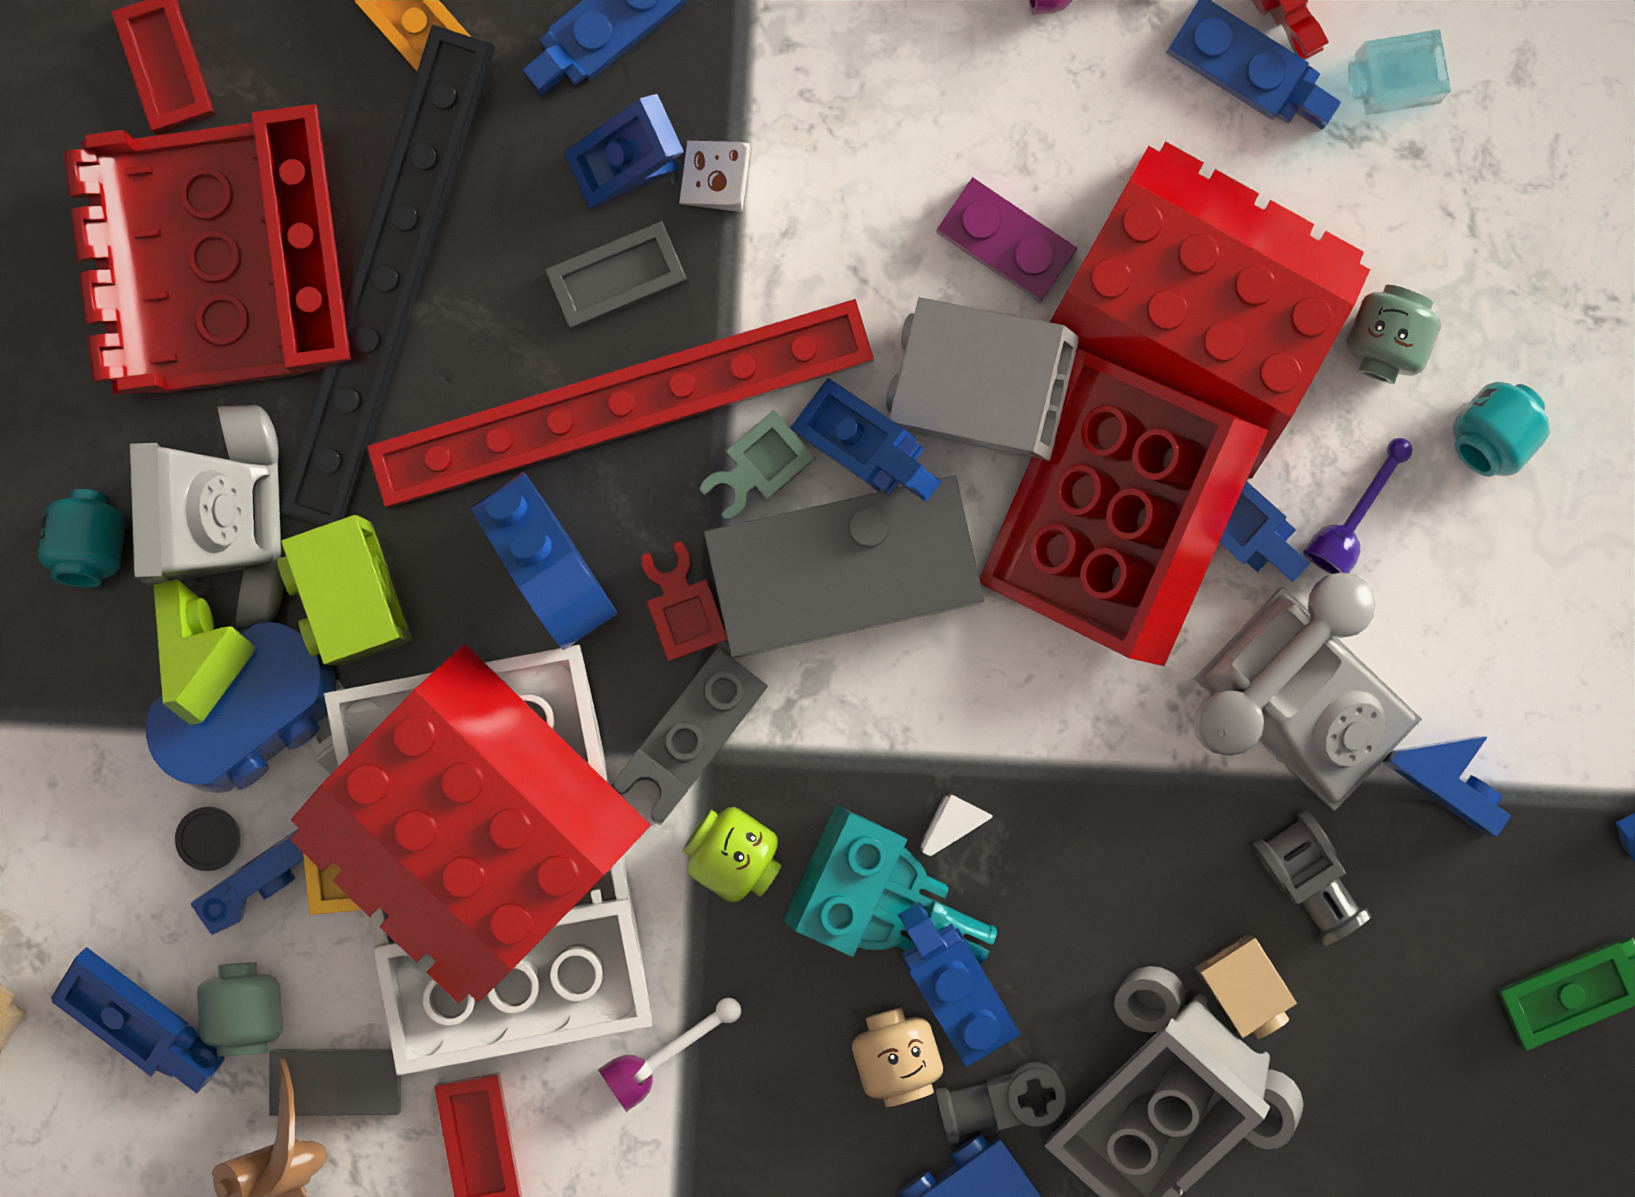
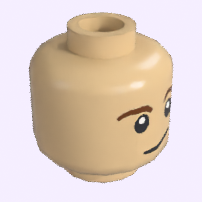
[852,1007,943,1107]

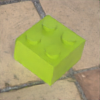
[277,515,413,667]

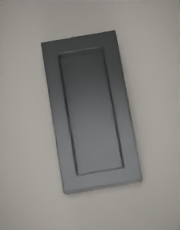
[545,221,687,331]
[269,1049,401,1116]

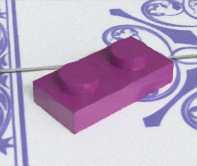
[936,177,1077,303]

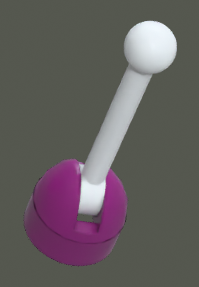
[598,998,741,1112]

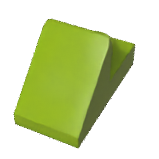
[154,579,255,725]

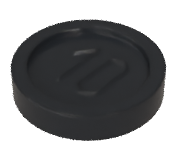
[175,807,241,871]

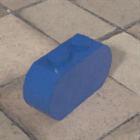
[470,472,618,650]
[146,622,336,793]

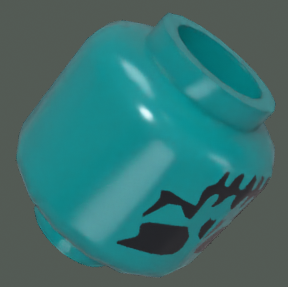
[1453,382,1550,477]
[38,489,126,588]

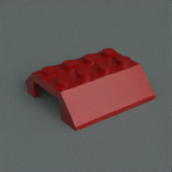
[64,104,351,394]
[1049,141,1370,479]
[290,644,651,1004]

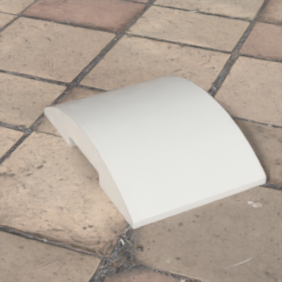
[324,644,652,1076]

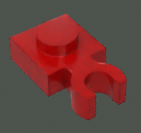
[1252,0,1329,60]
[642,541,728,662]

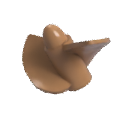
[211,1059,327,1197]

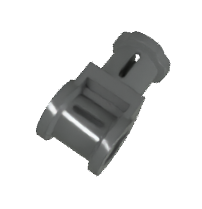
[1252,809,1371,947]
[936,1061,1066,1145]

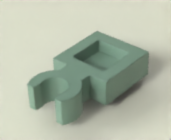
[699,410,816,521]

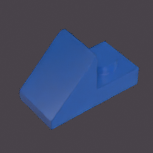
[564,94,684,209]
[1382,736,1511,837]

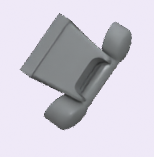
[130,405,284,629]
[1193,572,1422,811]
[1044,966,1304,1197]

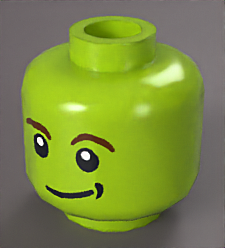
[682,807,782,903]

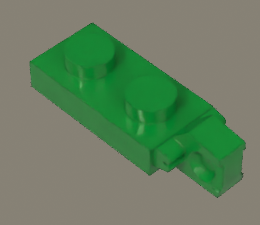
[1497,938,1635,1051]

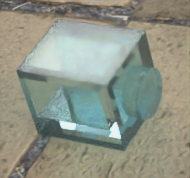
[1348,29,1451,116]

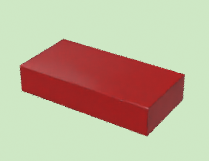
[111,0,216,135]
[434,1072,522,1197]

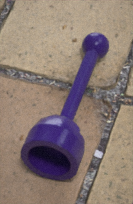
[1303,438,1413,574]

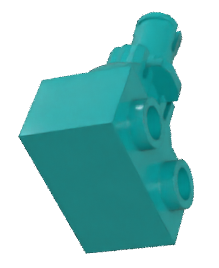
[782,805,997,964]

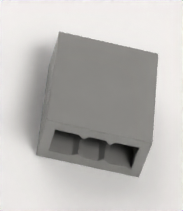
[886,297,1080,461]

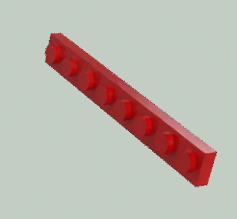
[367,299,874,509]

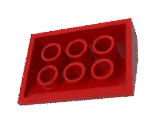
[979,349,1268,666]

